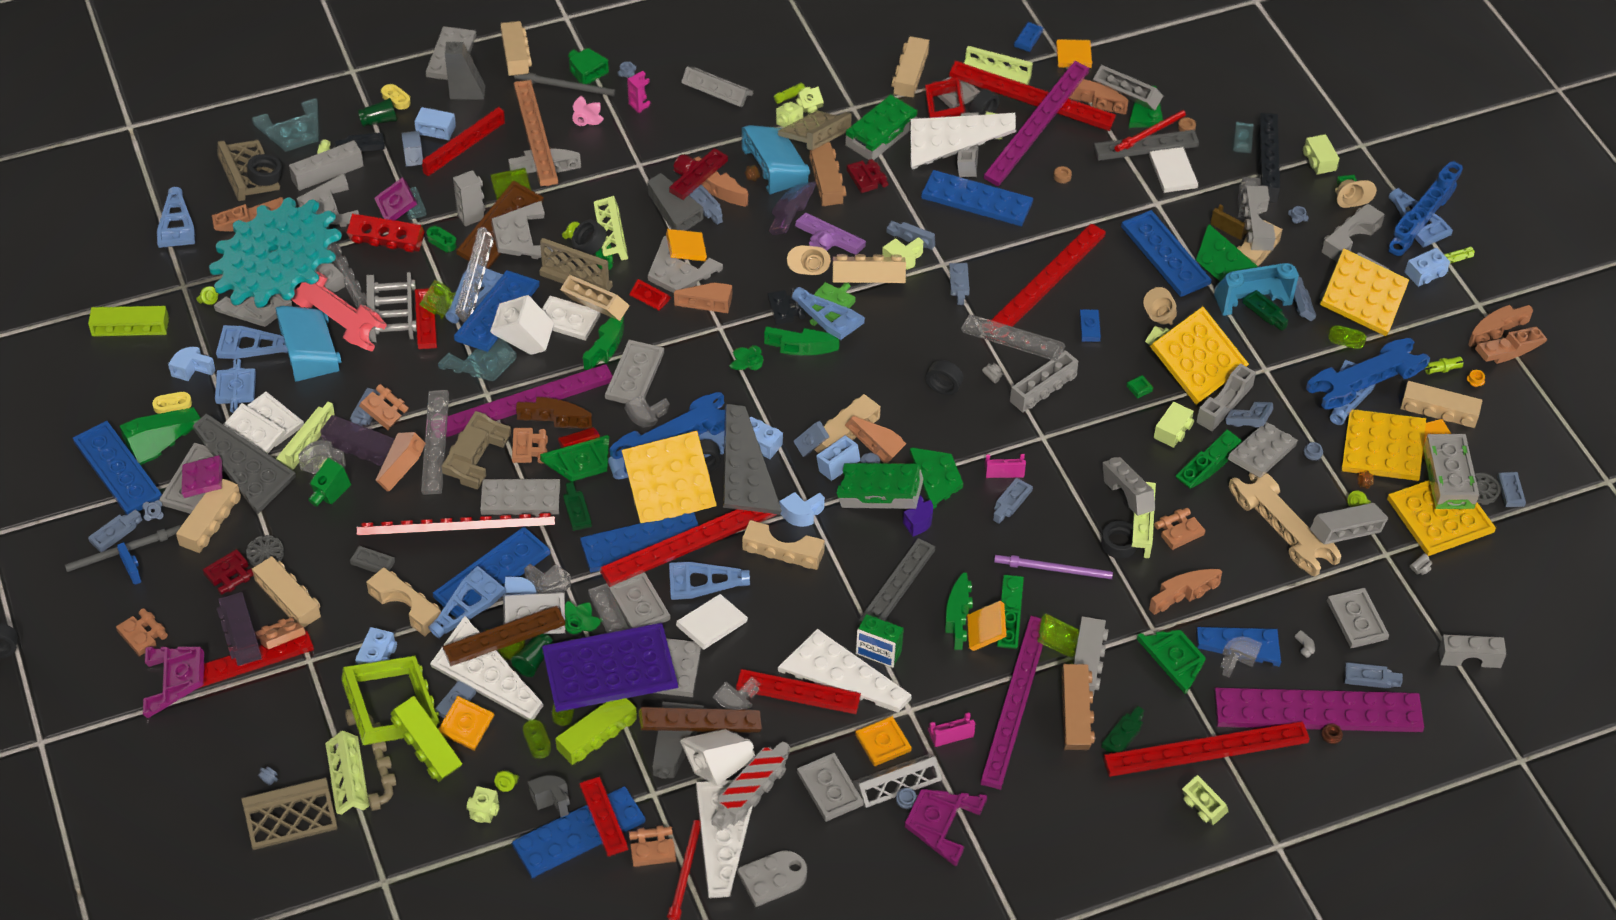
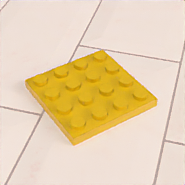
[1320,249,1409,336]
[1150,307,1249,405]
[1342,409,1426,481]
[621,431,717,523]
[1387,480,1496,556]

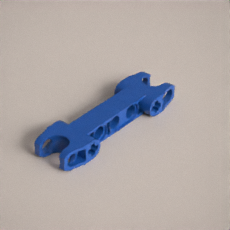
[1388,161,1463,256]
[1306,338,1430,409]
[610,392,725,475]

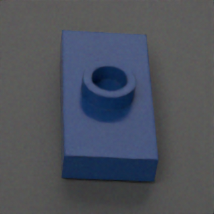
[1014,22,1043,52]
[1080,310,1101,342]
[117,542,141,585]

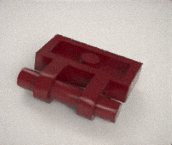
[847,159,889,193]
[203,549,254,595]

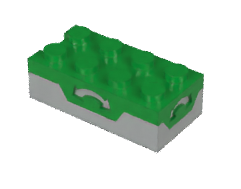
[845,95,917,160]
[837,463,923,509]

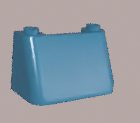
[742,125,810,194]
[1214,263,1299,316]
[275,306,342,382]

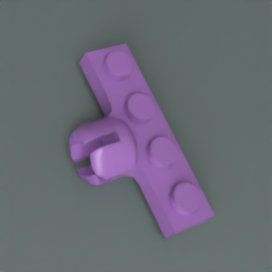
[796,213,866,255]

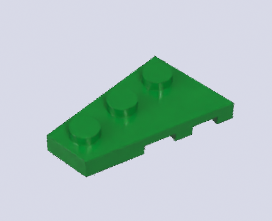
[1129,86,1163,128]

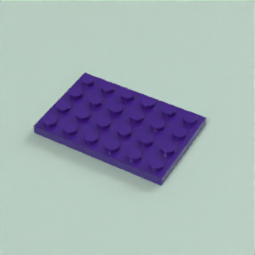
[542,623,678,712]

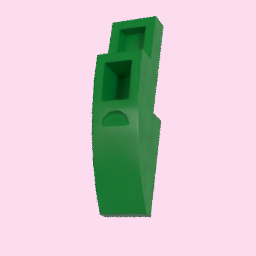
[583,315,624,370]
[764,327,840,355]
[1176,430,1242,489]
[945,573,973,650]
[997,575,1024,649]

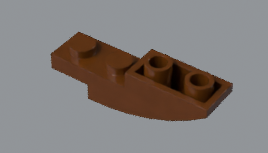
[516,397,592,429]

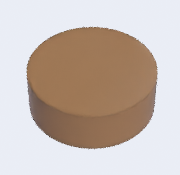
[1178,118,1196,132]
[1054,167,1072,183]

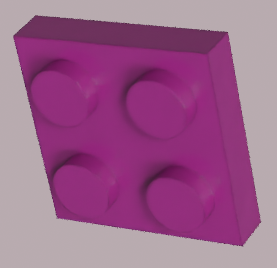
[374,178,417,220]
[181,455,222,498]

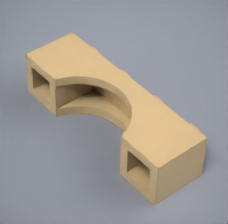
[742,520,825,570]
[366,567,441,636]

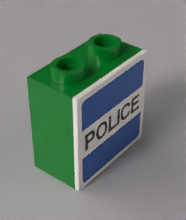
[856,614,904,668]

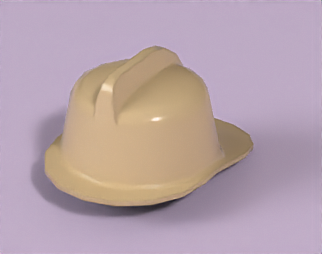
[1335,180,1377,208]
[787,246,831,275]
[1143,287,1177,325]

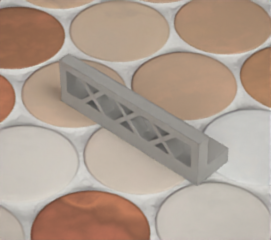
[681,67,753,107]
[853,754,942,807]

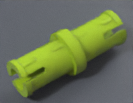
[1425,356,1463,374]

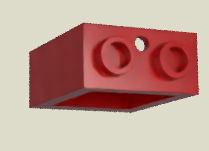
[925,77,966,118]

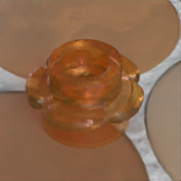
[745,165,760,182]
[1358,470,1374,489]

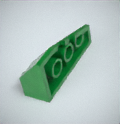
[120,407,201,465]

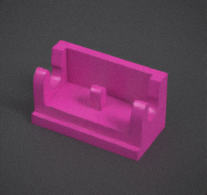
[628,71,650,113]
[985,454,1026,478]
[928,713,975,747]

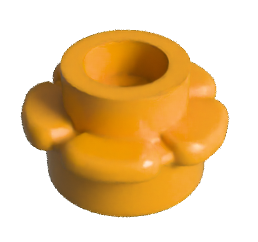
[1467,370,1485,387]

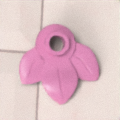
[573,96,604,126]

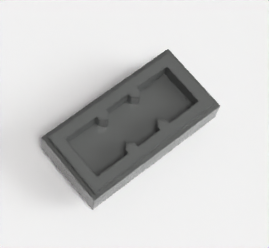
[350,546,395,573]

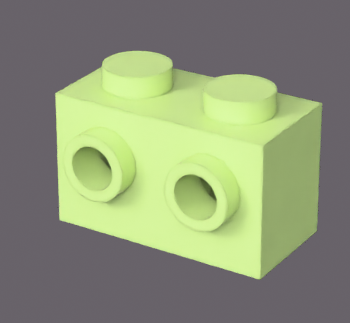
[1303,134,1339,174]
[1154,401,1194,448]
[1182,775,1228,825]

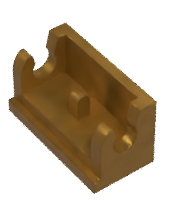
[1211,204,1248,240]

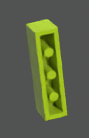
[88,306,169,336]
[390,696,462,782]
[556,698,637,765]

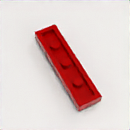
[415,288,437,349]
[580,777,628,857]

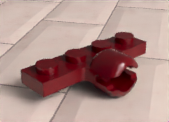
[669,148,728,200]

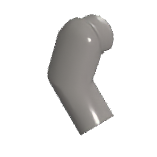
[1295,631,1315,658]

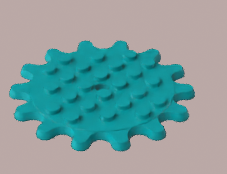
[209,197,342,308]

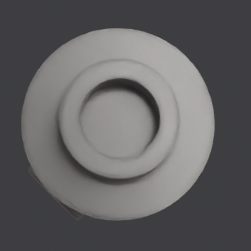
[982,363,1003,384]
[1410,553,1432,575]

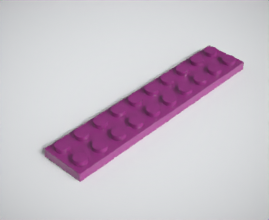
[1214,688,1424,732]

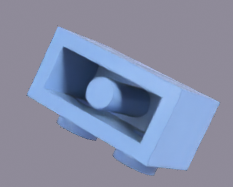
[414,107,456,140]
[1405,248,1450,286]
[750,417,783,459]
[816,435,861,481]
[355,627,397,665]

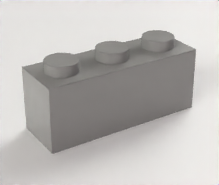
[453,170,486,226]

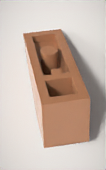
[674,283,732,313]
[845,416,906,464]
[376,432,426,491]

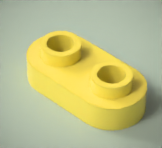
[381,84,411,110]
[152,392,192,414]

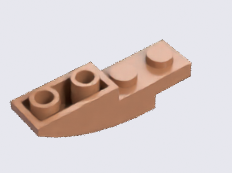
[1068,79,1128,114]
[694,156,748,206]
[212,197,284,232]
[1468,305,1533,347]
[1475,327,1547,364]
[1149,569,1222,615]

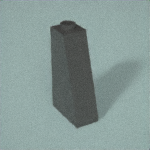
[445,42,486,100]
[647,173,703,231]
[653,702,704,779]

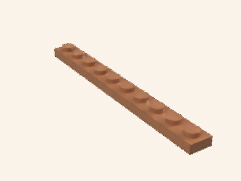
[514,80,558,186]

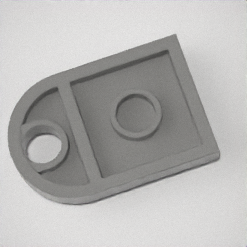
[737,851,807,907]

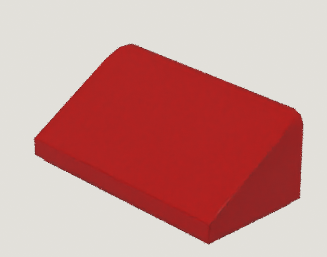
[629,279,671,311]
[558,427,600,448]

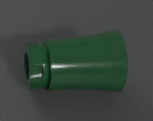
[358,98,397,127]
[511,634,553,677]

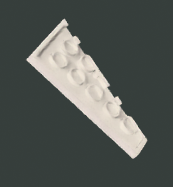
[911,113,1016,170]
[430,616,543,722]
[778,629,912,712]
[696,780,753,898]

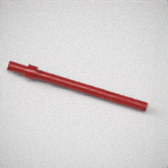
[1114,110,1186,152]
[667,820,701,920]

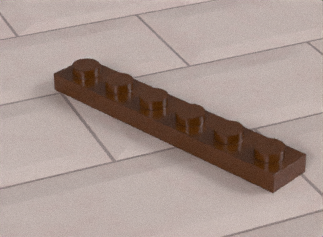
[443,606,565,667]
[639,707,762,733]

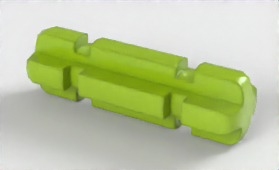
[774,83,805,104]
[1443,247,1475,263]

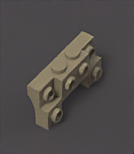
[441,411,511,490]

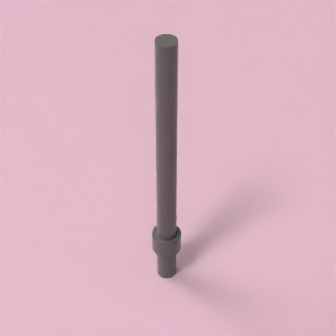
[515,73,615,96]
[65,525,181,572]

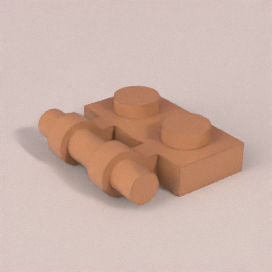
[359,384,409,430]
[512,428,548,464]
[1154,508,1205,550]
[116,608,168,656]
[254,617,305,649]
[629,825,676,867]

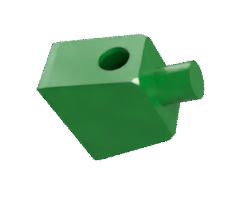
[568,48,609,85]
[308,458,351,507]

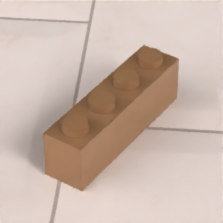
[809,142,846,206]
[1061,664,1095,750]

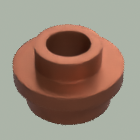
[1322,724,1343,744]

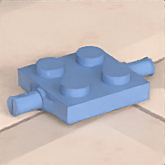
[215,359,256,413]

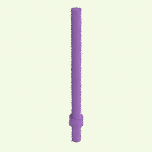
[994,555,1113,579]

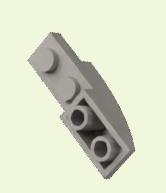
[508,149,581,176]

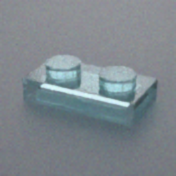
[1233,122,1254,153]
[406,187,427,220]

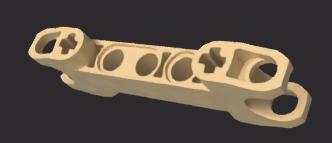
[1229,472,1341,577]

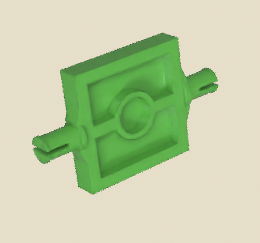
[810,282,856,326]

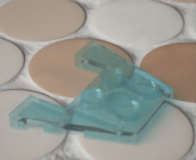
[252,98,319,151]
[438,338,517,381]

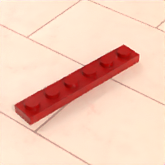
[422,107,505,176]
[199,630,314,688]
[736,669,861,714]

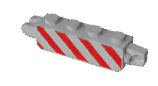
[711,742,790,831]

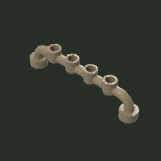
[345,709,396,811]

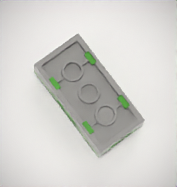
[1423,434,1479,509]

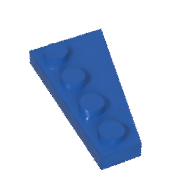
[1196,627,1281,667]

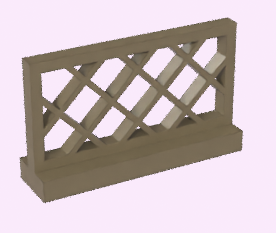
[778,111,851,150]
[217,140,280,201]
[539,238,612,291]
[242,778,338,850]

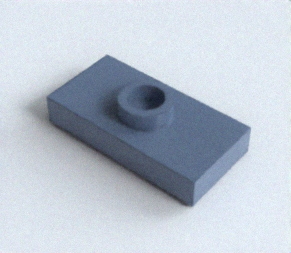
[794,421,830,457]
[1497,472,1526,507]
[435,681,476,718]

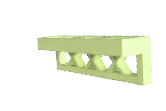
[964,46,1033,85]
[594,196,628,261]
[276,402,335,471]
[1132,482,1156,558]
[326,731,369,815]

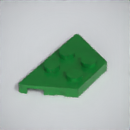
[1196,224,1258,282]
[540,435,609,482]
[910,448,963,509]
[1137,630,1206,694]

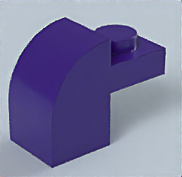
[903,495,933,537]

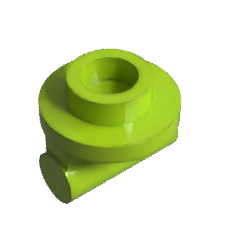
[562,222,580,239]
[196,286,218,305]
[1348,490,1371,507]
[495,771,519,792]

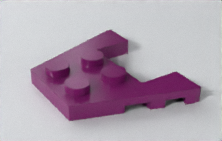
[143,647,204,718]
[905,789,987,866]

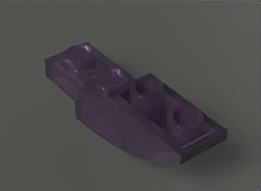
[769,181,817,235]

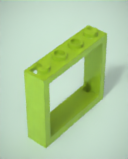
[341,656,440,745]

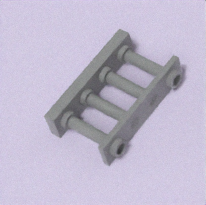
[366,272,417,342]

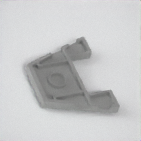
[296,174,359,227]
[491,201,553,259]
[648,236,723,293]
[214,294,292,327]

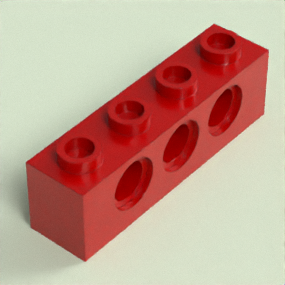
[347,213,425,252]

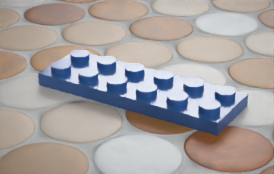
[922,170,1033,226]
[1121,210,1211,297]
[454,270,539,352]
[73,421,162,515]
[580,512,699,573]
[433,527,550,618]
[512,786,645,878]

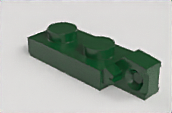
[1242,290,1288,331]
[563,482,592,531]
[1101,706,1145,754]

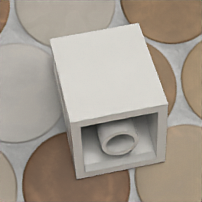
[490,295,554,355]
[680,729,755,786]

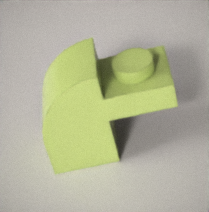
[882,237,924,269]

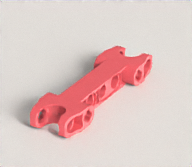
[291,271,387,351]

